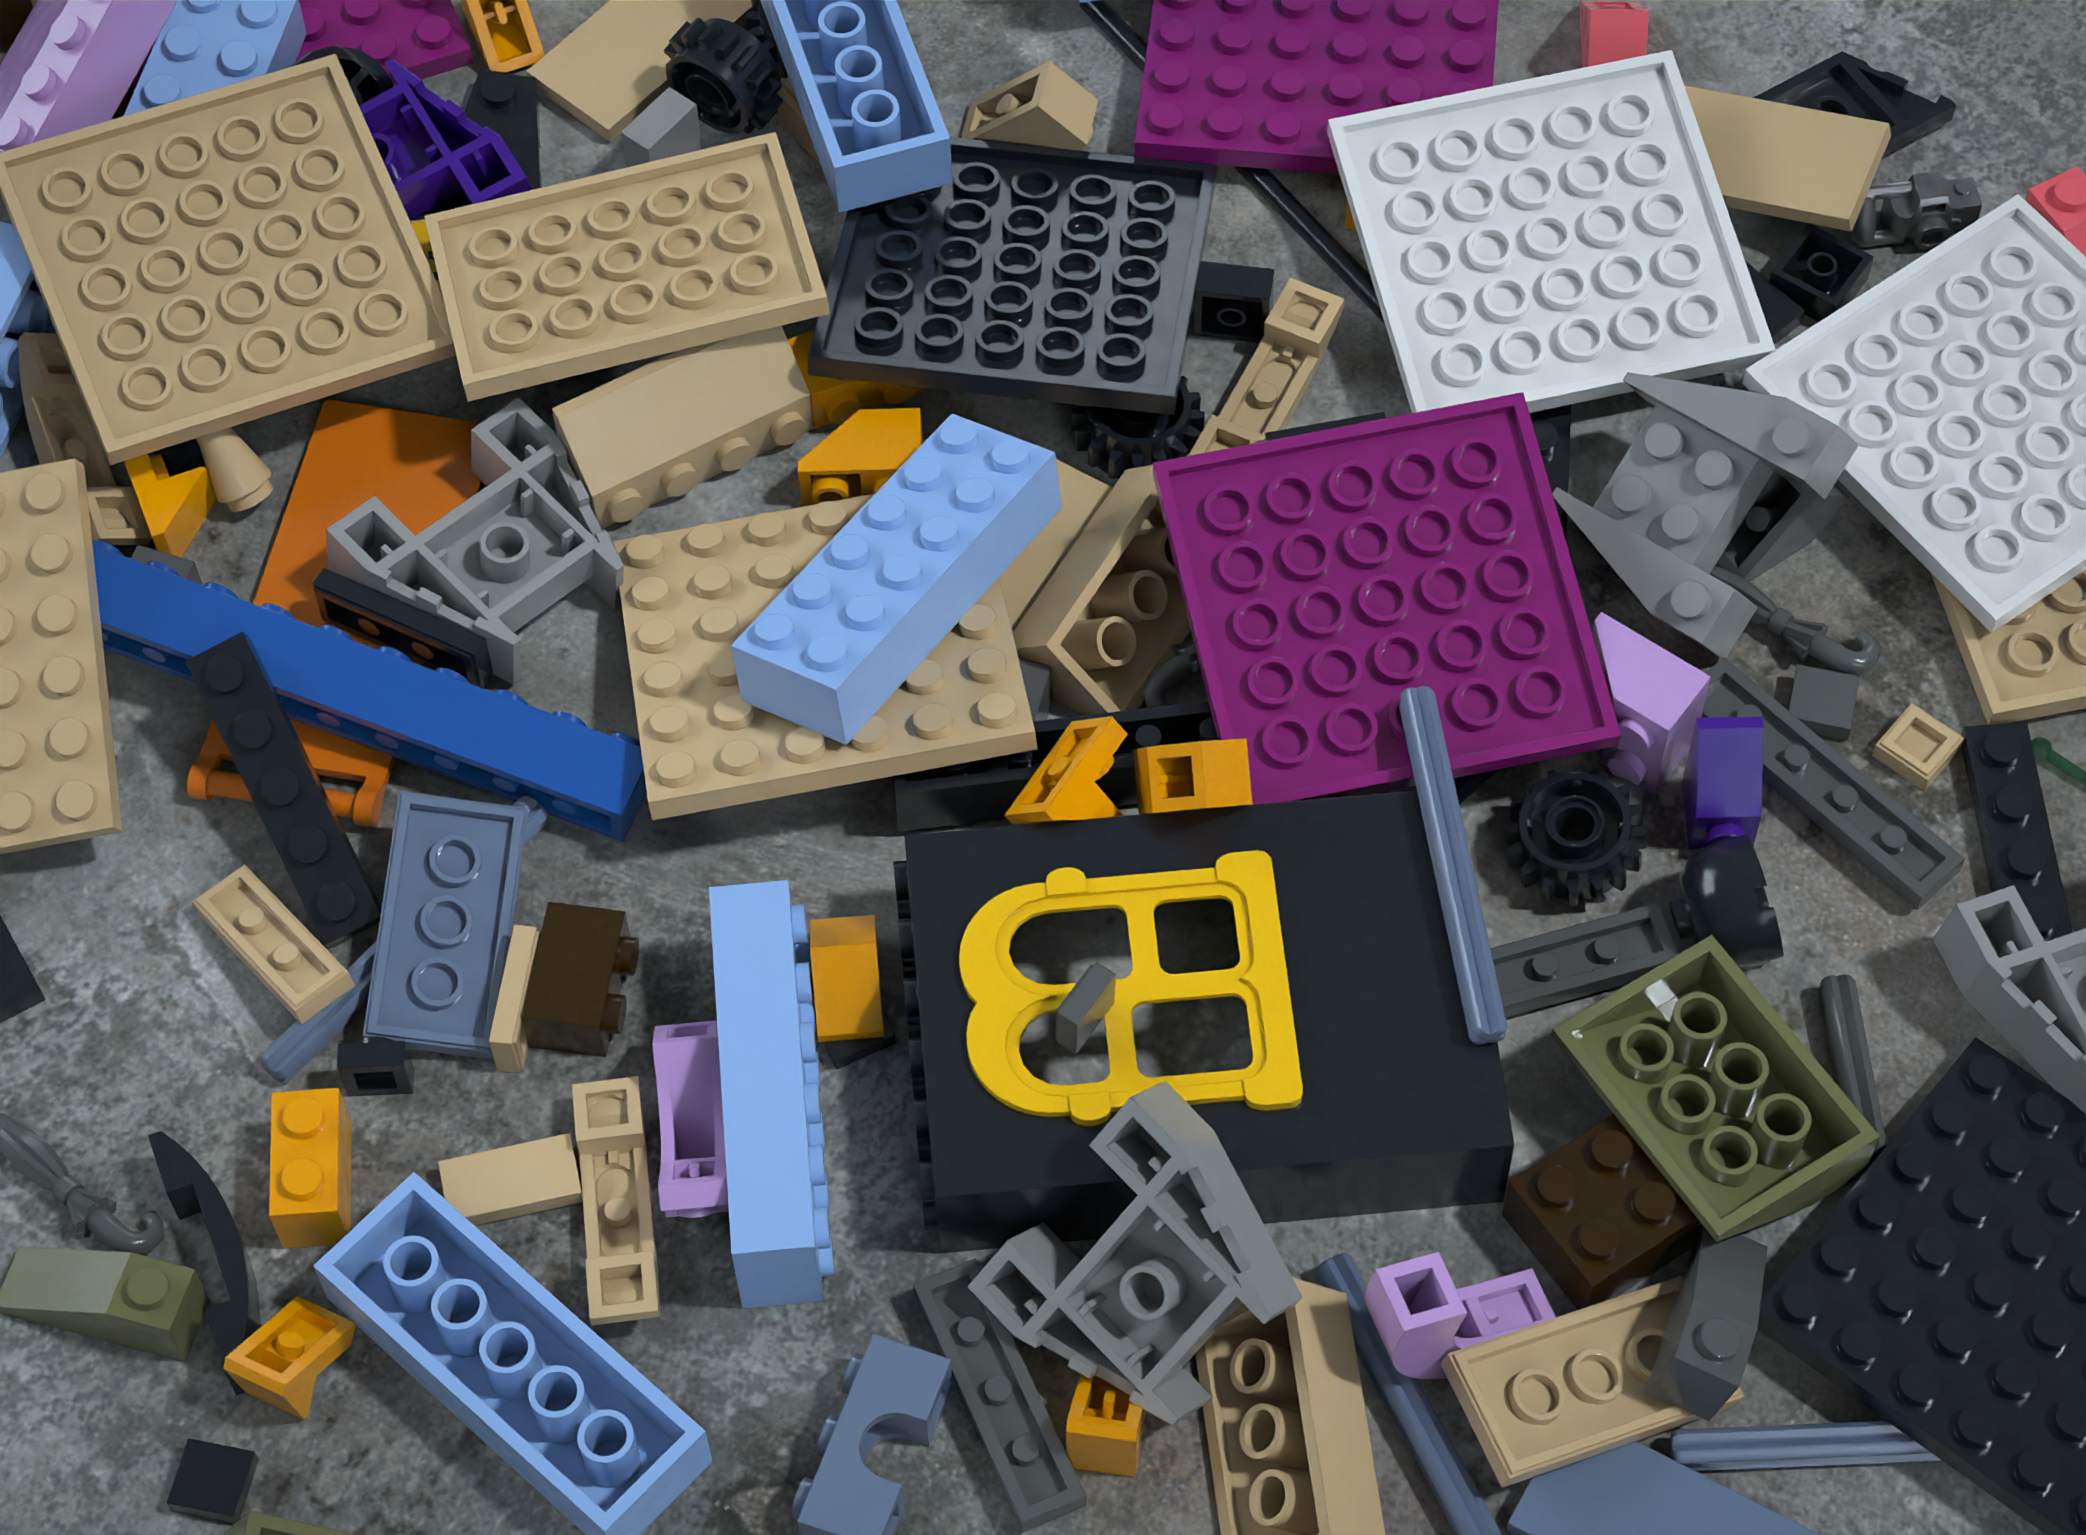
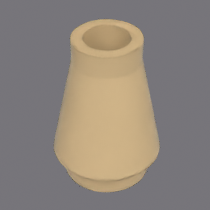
[195,427,273,512]

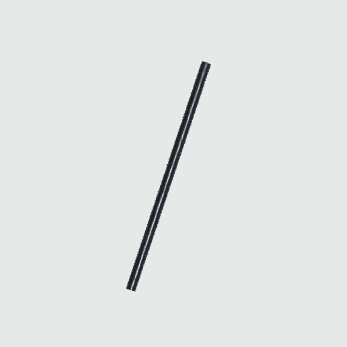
[1080,0,1385,324]

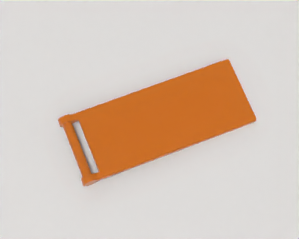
[187,400,484,828]

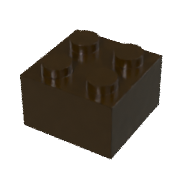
[1502,1114,1700,1310]

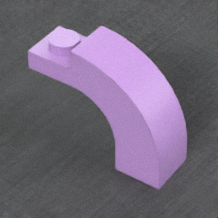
[652,1020,729,1218]
[1364,1252,1556,1379]

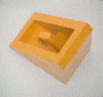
[461,0,545,73]
[810,915,884,1042]
[1066,1374,1146,1478]

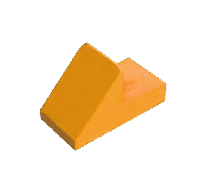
[124,454,216,557]
[1004,716,1128,824]
[223,1296,356,1420]

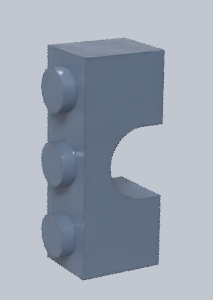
[791,1334,953,1535]

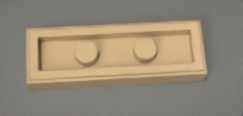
[192,864,355,1024]

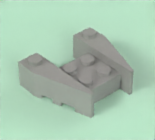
[1552,372,1858,659]
[326,397,624,684]
[1932,885,2086,1114]
[968,1081,1303,1426]

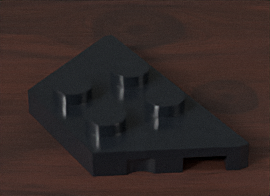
[1753,51,1956,157]

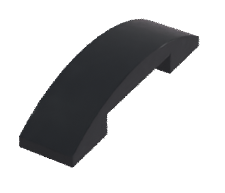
[148,1131,261,1395]

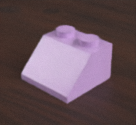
[1592,612,1711,796]

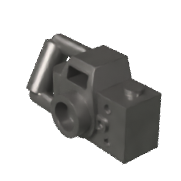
[1851,171,1982,249]

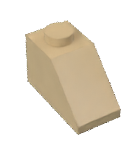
[961,61,1098,151]

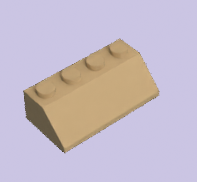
[552,326,814,529]
[1013,465,1191,715]
[1195,1277,1386,1535]

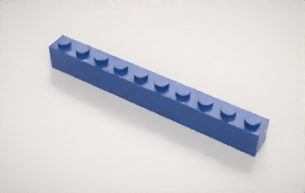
[92,540,647,842]

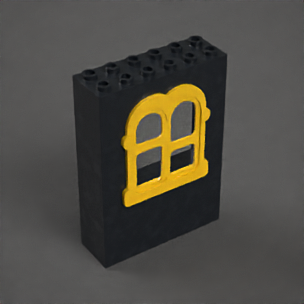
[893,787,1514,1253]

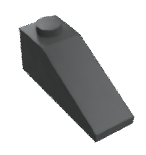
[1645,1223,1767,1421]

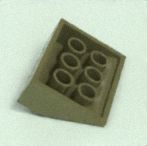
[1551,935,1880,1242]

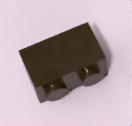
[521,902,639,1057]

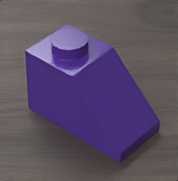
[1682,716,1764,850]

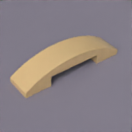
[1188,277,1345,456]
[18,332,153,545]
[572,1076,660,1326]

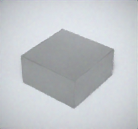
[621,87,703,167]

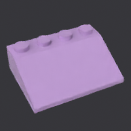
[0,0,177,152]

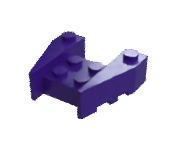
[359,59,532,220]

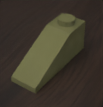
[0,1246,210,1362]

